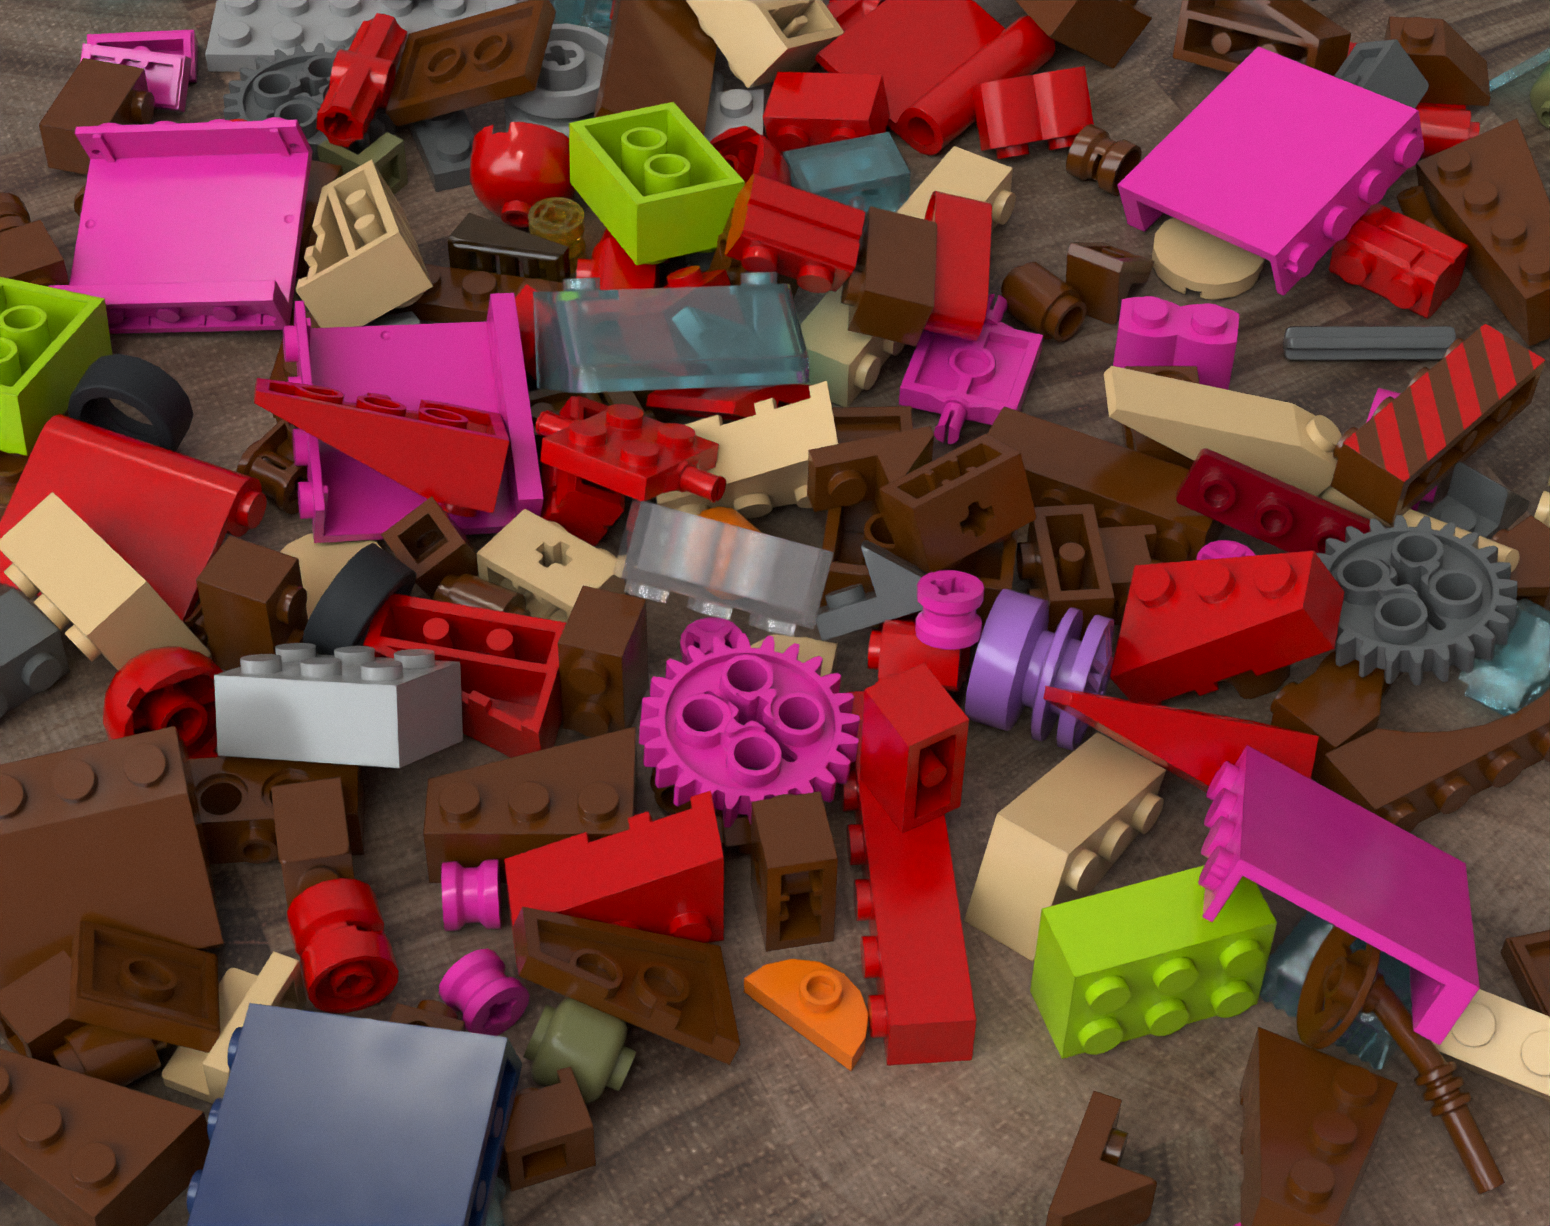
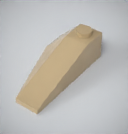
[1104,366,1342,497]

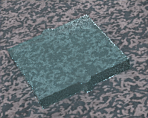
[1489,47,1550,92]

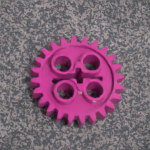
[639,633,860,828]

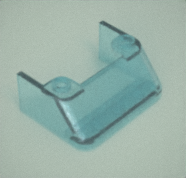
[533,272,810,393]

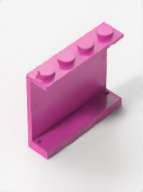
[1117,46,1425,296]
[48,117,313,334]
[283,293,544,543]
[1198,745,1480,1045]

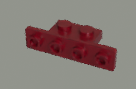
[1176,448,1386,554]

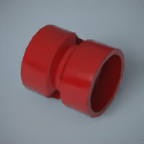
[287,878,399,1013]

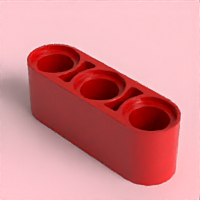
[924,191,992,341]

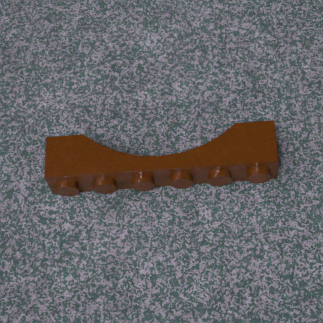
[1270,515,1550,783]
[1318,688,1550,833]

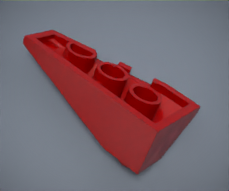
[254,378,509,517]
[1043,686,1319,793]

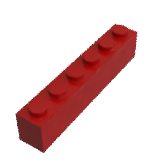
[840,691,977,1066]

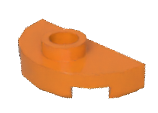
[744,959,869,1071]

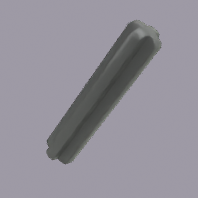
[1283,326,1457,361]

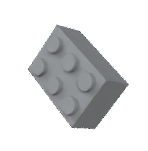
[214,643,463,768]

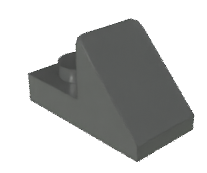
[1426,461,1530,539]
[814,540,928,641]

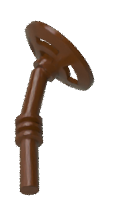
[1297,926,1505,1194]

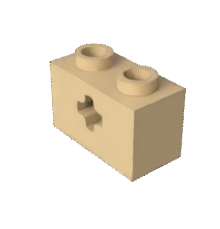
[477,509,625,623]

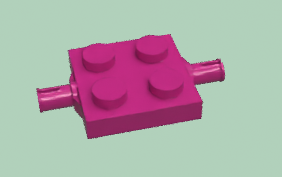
[899,294,1043,444]

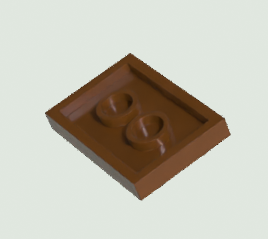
[385,0,556,126]

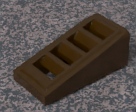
[448,213,571,288]

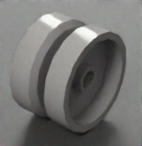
[504,23,608,138]

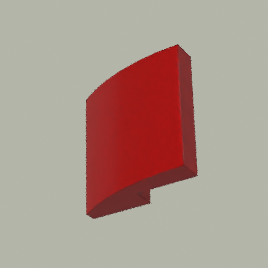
[646,377,812,421]

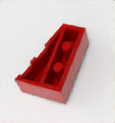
[1110,551,1345,705]
[363,593,566,758]
[504,790,724,965]

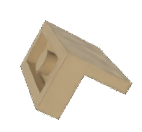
[162,951,307,1104]

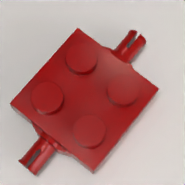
[535,404,726,503]

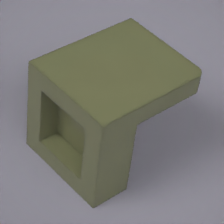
[317,132,408,194]

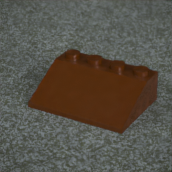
[0,726,225,990]

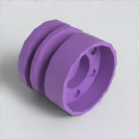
[965,589,1114,751]

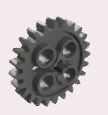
[223,43,397,161]
[1316,515,1518,685]

